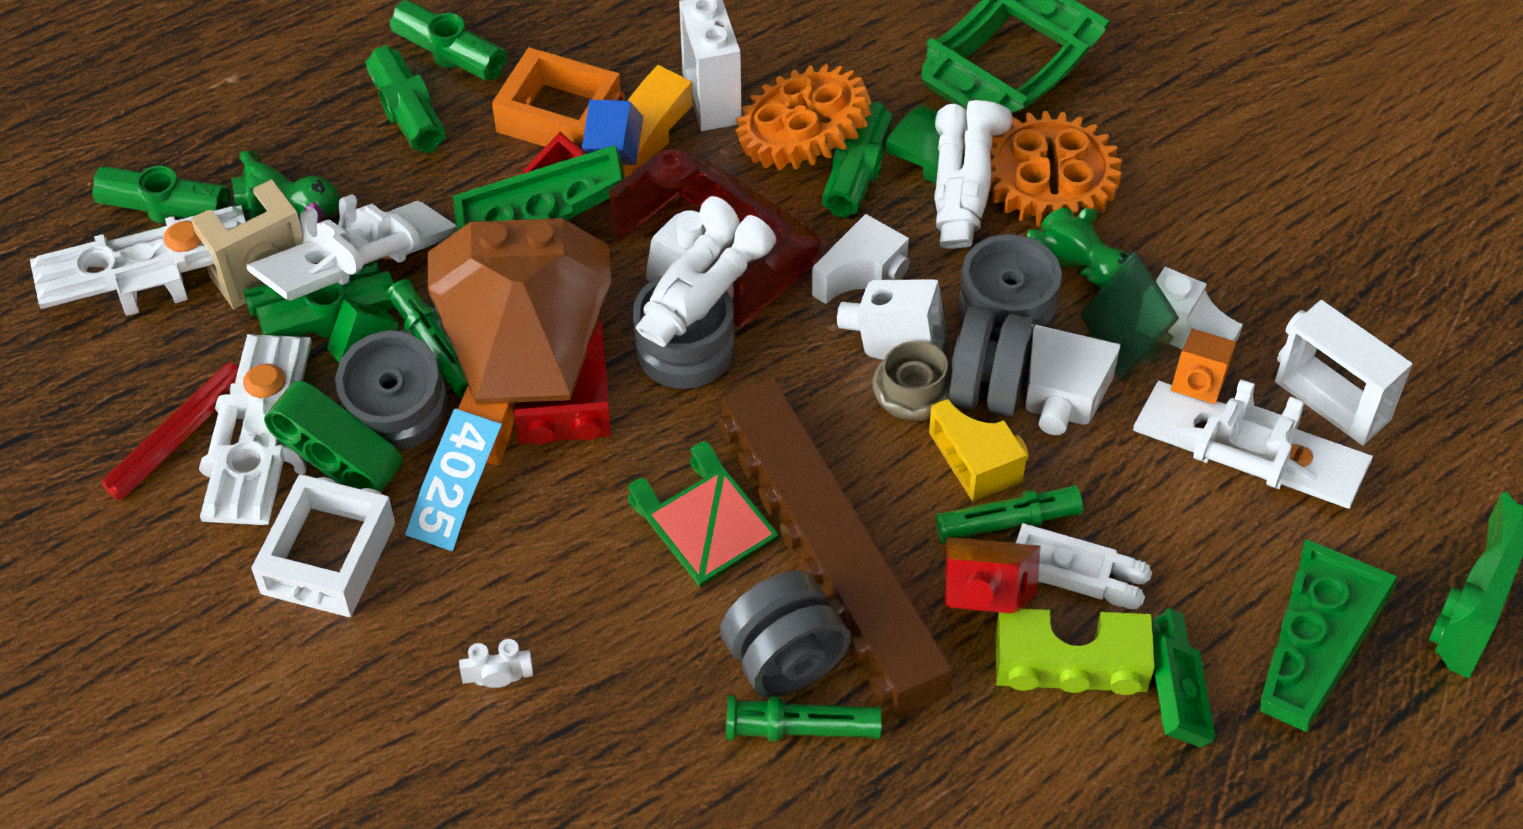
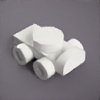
[459,639,533,688]

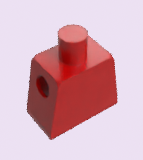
[944,537,1041,613]

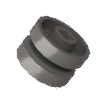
[957,234,1062,347]
[633,275,734,389]
[949,306,1034,418]
[335,330,449,451]
[720,570,851,697]

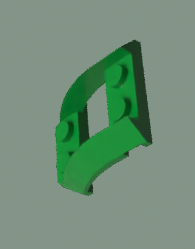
[921,0,1110,113]

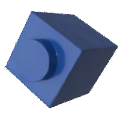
[582,100,643,165]

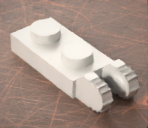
[1016,523,1152,610]

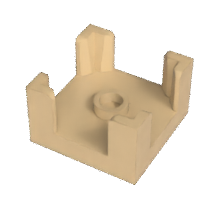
[191,179,303,310]

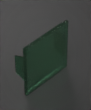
[1080,252,1179,380]

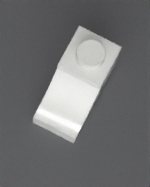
[812,214,910,304]
[1139,267,1243,349]

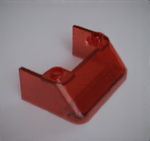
[609,149,820,328]

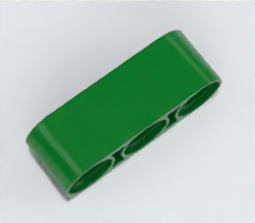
[264,381,403,493]

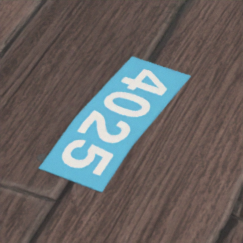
[405,408,502,552]

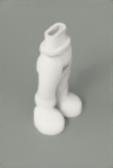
[934,100,1012,249]
[636,196,776,347]

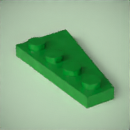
[453,145,627,231]
[1260,539,1397,732]

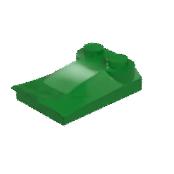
[1429,492,1523,678]

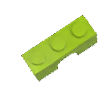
[995,609,1154,695]

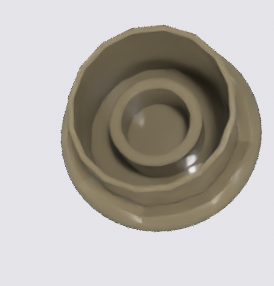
[872,340,952,421]

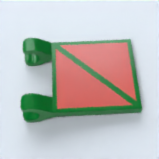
[628,441,779,588]

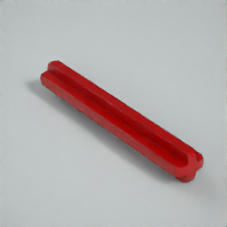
[102,362,239,500]

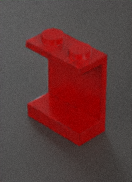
[514,321,611,445]

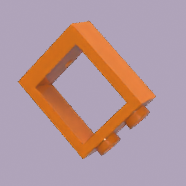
[492,47,625,154]

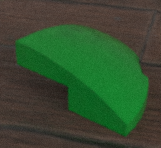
[885,104,966,183]

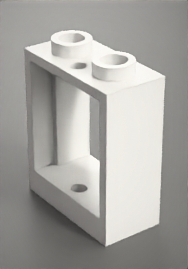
[679,0,741,131]
[1275,300,1413,446]
[252,474,395,618]

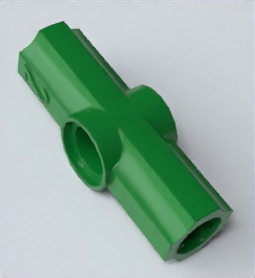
[390,0,508,82]
[365,45,446,154]
[822,101,893,218]
[92,166,231,223]
[255,271,395,338]

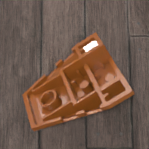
[428,218,611,404]

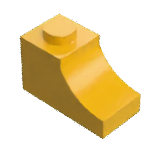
[929,399,1029,502]

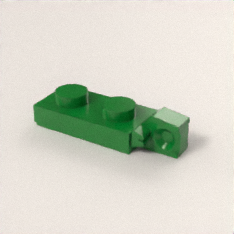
[1151,608,1216,748]

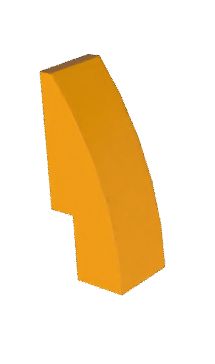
[619,65,693,194]

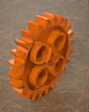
[736,64,872,170]
[990,111,1122,226]

